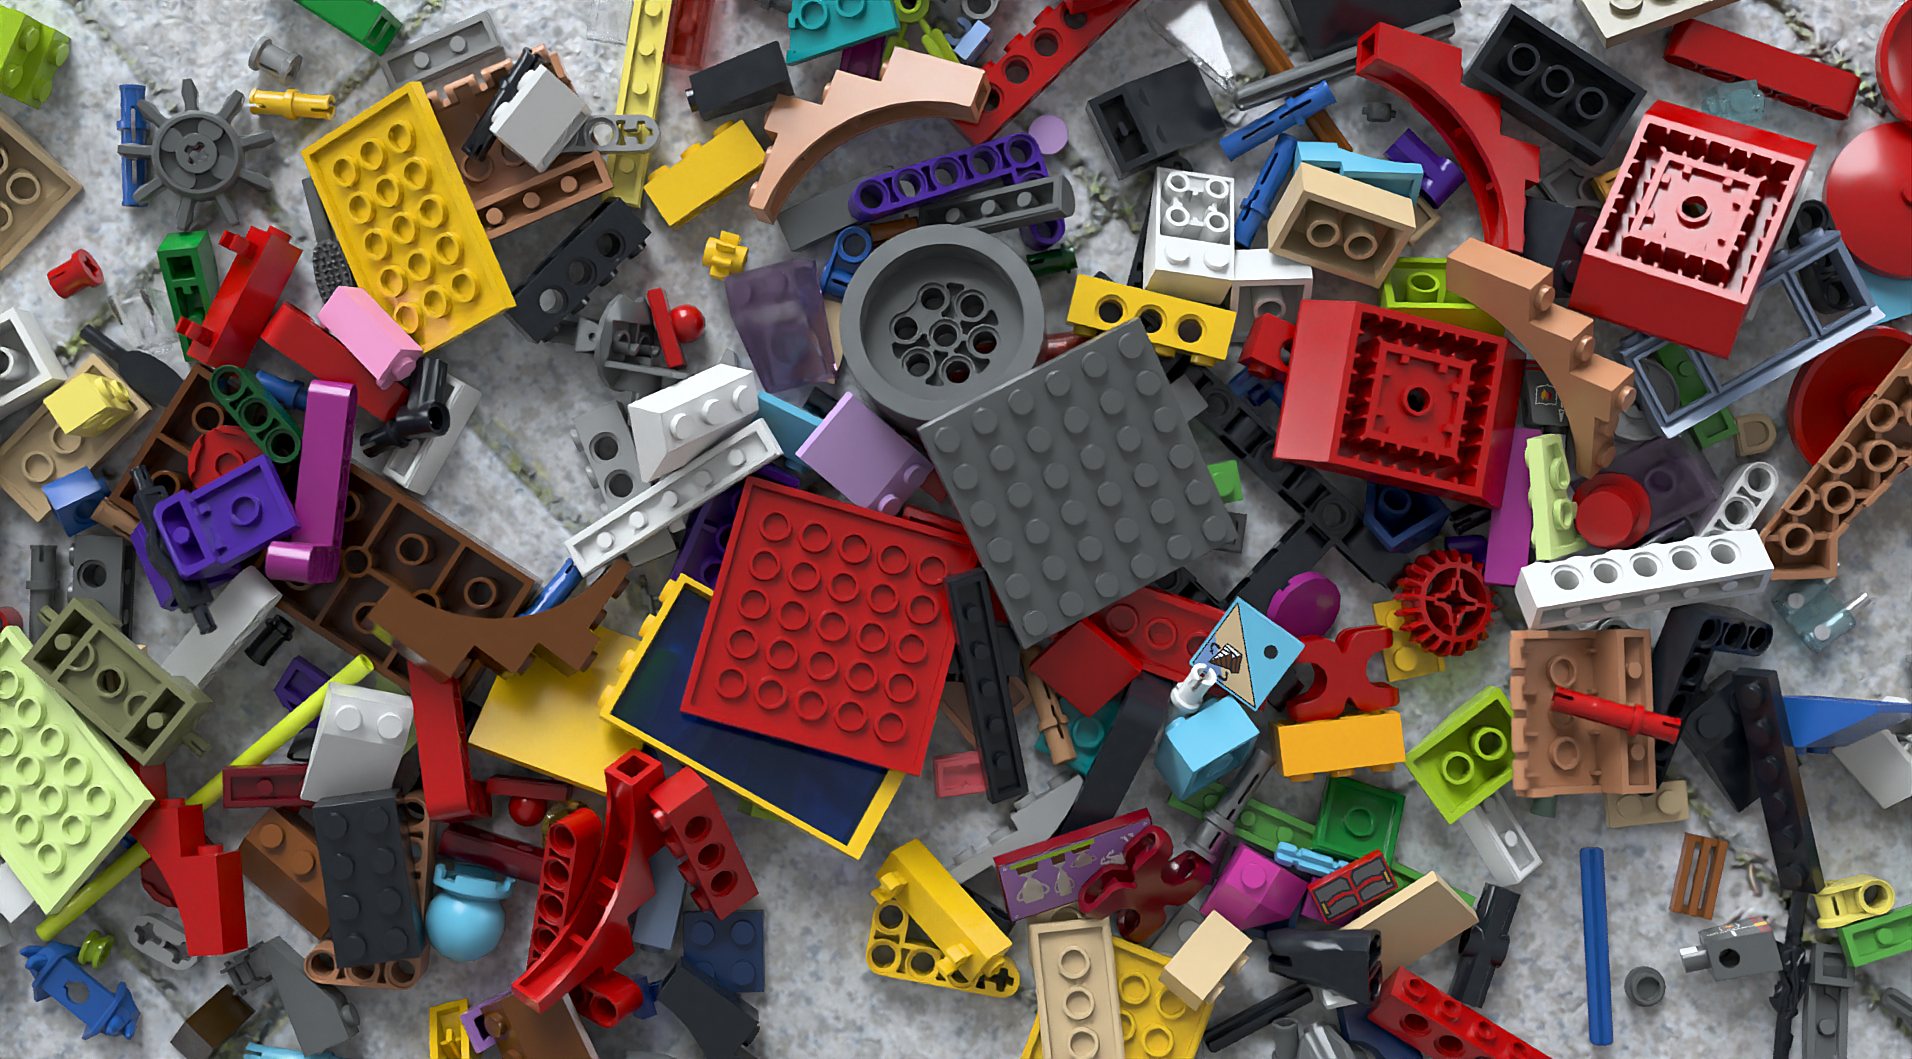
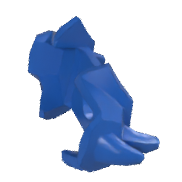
[20,941,140,1040]

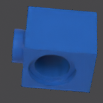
[41,466,112,538]

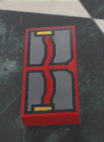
[1307,849,1398,924]

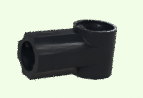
[396,357,450,440]

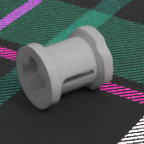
[248,36,302,86]

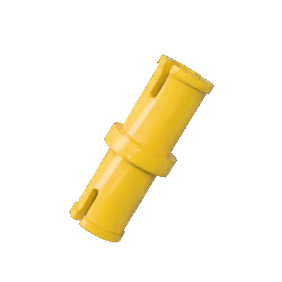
[249,88,336,121]

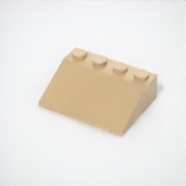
[0,108,83,272]

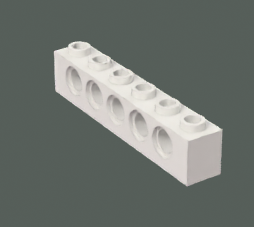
[1514,529,1774,630]

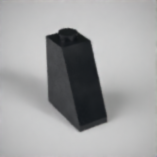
[685,40,795,121]

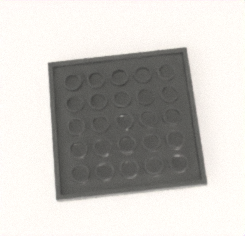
[916,317,1239,649]

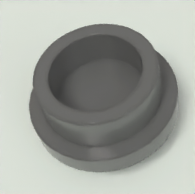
[1624,966,1666,1007]

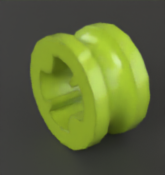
[78,929,114,970]

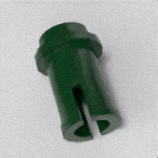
[1026,243,1078,279]

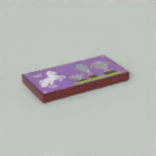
[993,807,1155,923]

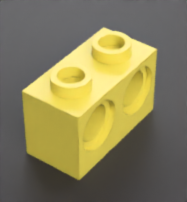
[42,373,134,438]

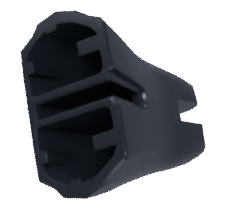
[1267,928,1383,1007]

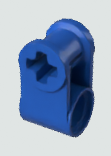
[817,226,874,299]

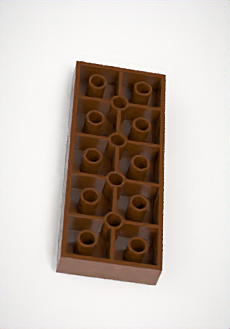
[108,363,544,706]

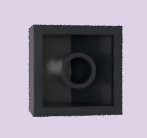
[1518,195,1598,298]

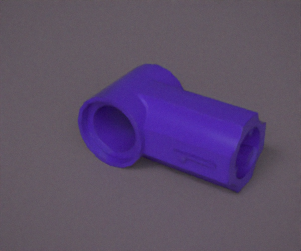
[1383,128,1466,209]

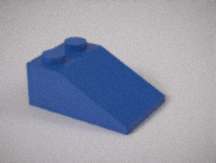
[1782,695,1912,755]

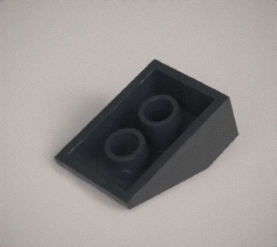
[1680,670,1802,813]

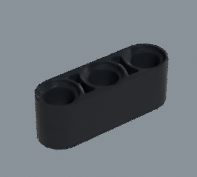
[1786,199,1854,315]

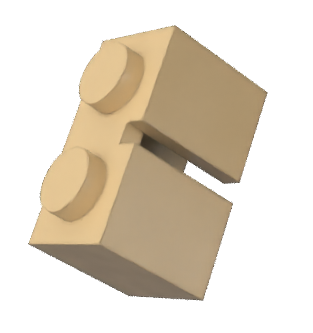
[1158,910,1252,1011]

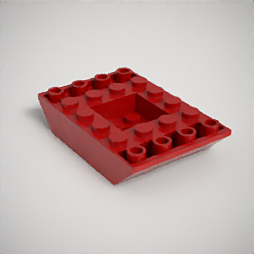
[1568,99,1817,361]
[1272,299,1527,510]

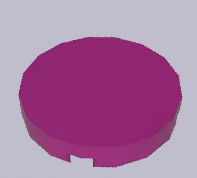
[1267,571,1341,637]

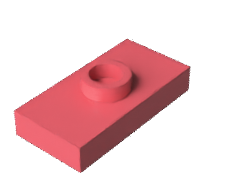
[932,751,986,798]

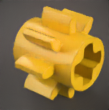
[702,230,749,283]

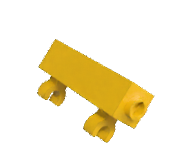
[870,837,1013,983]

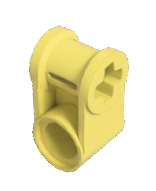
[1809,874,1895,928]

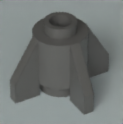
[1297,1021,1368,1059]

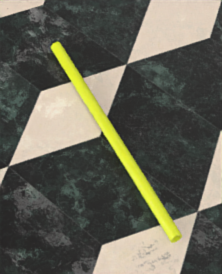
[35,654,374,942]

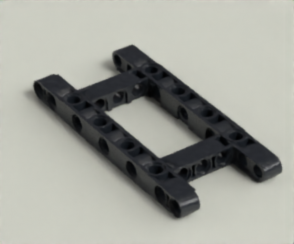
[1093,271,1415,713]

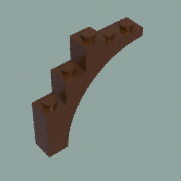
[360,557,633,684]

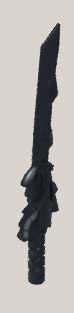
[1769,891,1811,1059]

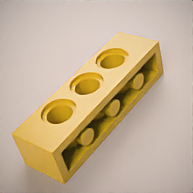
[1065,274,1237,368]

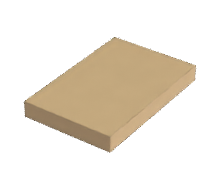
[1339,870,1479,981]

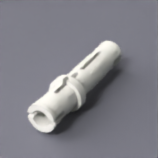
[1150,663,1217,754]

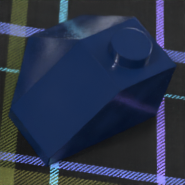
[1364,480,1452,554]

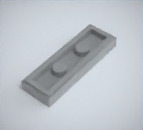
[377,10,505,93]

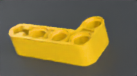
[866,897,1020,998]

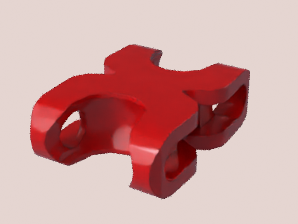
[1287,624,1400,722]

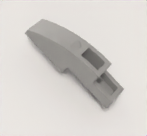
[949,770,1083,885]

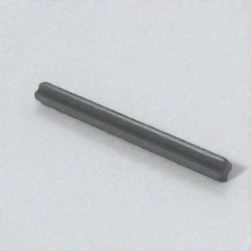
[1232,14,1455,111]

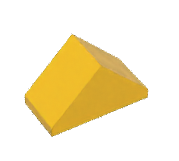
[429,998,483,1059]

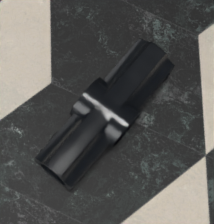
[1447,882,1521,1009]

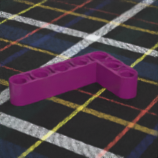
[265,380,358,584]

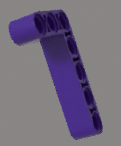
[848,133,1066,252]

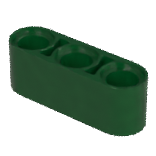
[209,365,303,465]

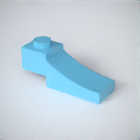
[1291,141,1424,206]

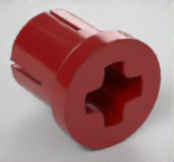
[47,249,104,299]

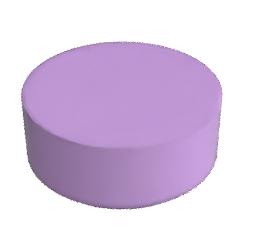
[1028,114,1068,156]

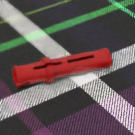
[1550,685,1681,744]

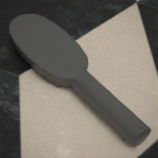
[301,177,357,304]

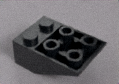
[1085,58,1227,181]

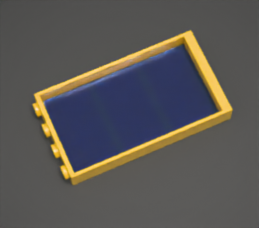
[596,573,938,862]

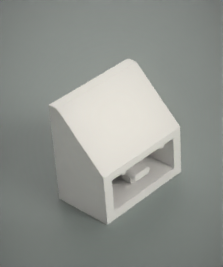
[489,64,592,174]
[1829,696,1912,809]

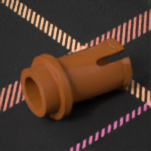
[869,214,918,249]

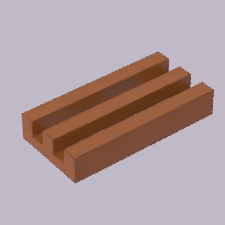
[1669,832,1728,920]

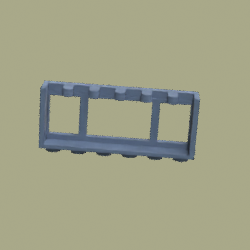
[1611,227,1887,439]

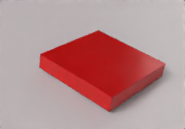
[1029,617,1143,718]

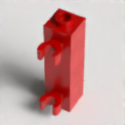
[174,226,303,379]

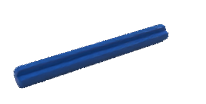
[1580,847,1614,1046]

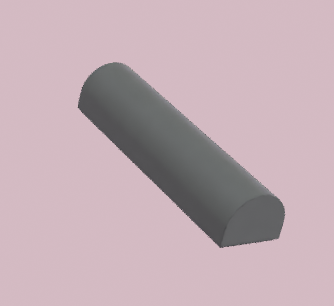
[918,174,1075,234]

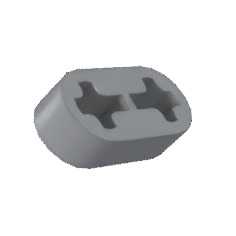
[128,913,203,971]

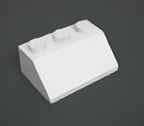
[628,364,759,483]

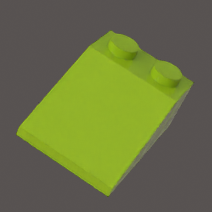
[1402,685,1515,825]

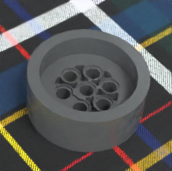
[839,224,1048,439]

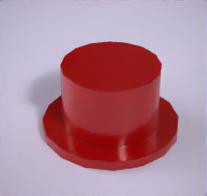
[1572,471,1653,550]

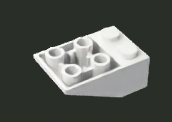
[1143,167,1234,305]

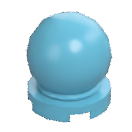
[425,864,516,962]

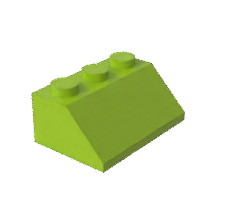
[1377,257,1505,337]

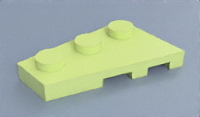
[1525,434,1587,560]

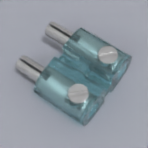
[1771,561,1871,654]

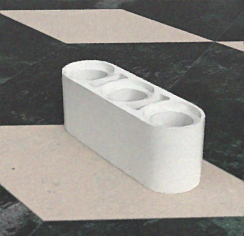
[1689,462,1779,538]

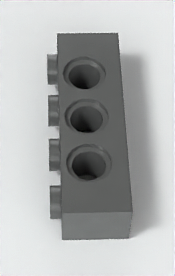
[67,535,136,691]

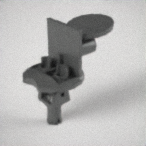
[549,294,697,472]

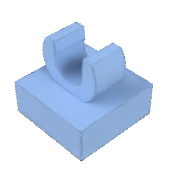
[944,17,994,67]

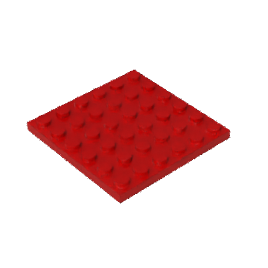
[680,476,978,777]

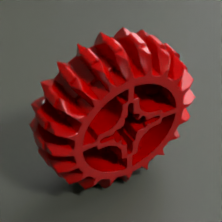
[1392,549,1500,657]

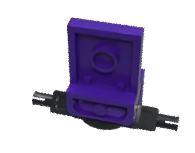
[129,454,302,635]

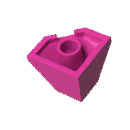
[1199,842,1309,930]

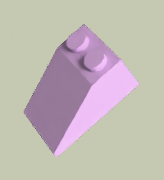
[795,391,934,516]

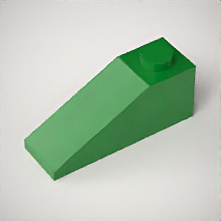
[156,230,219,362]

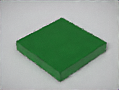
[1310,773,1406,871]

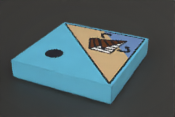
[1189,597,1305,711]

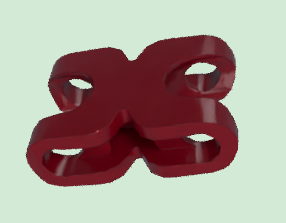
[1078,825,1211,944]

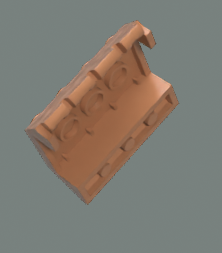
[426,43,615,242]
[1509,629,1656,798]

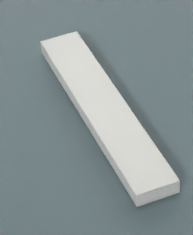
[563,418,784,578]

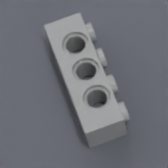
[570,400,680,567]

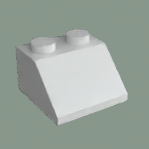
[1226,249,1313,342]

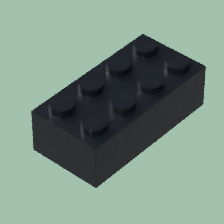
[1461,4,1648,167]
[312,787,427,969]

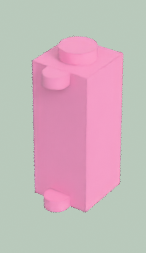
[317,286,424,390]

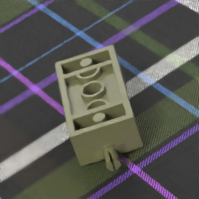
[21,597,214,766]

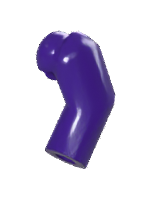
[1444,535,1488,573]

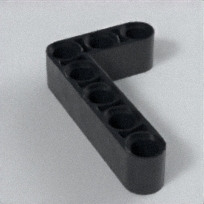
[1638,602,1773,797]
[1055,670,1174,837]

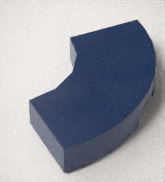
[1336,1003,1424,1059]

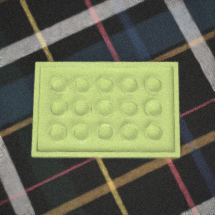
[0,626,155,915]

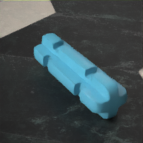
[1274,842,1350,877]

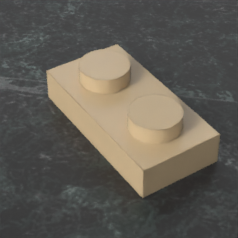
[1603,778,1690,828]

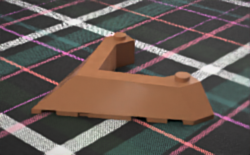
[1759,346,1912,580]

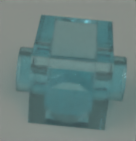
[1701,79,1765,126]

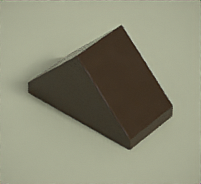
[170,984,256,1059]

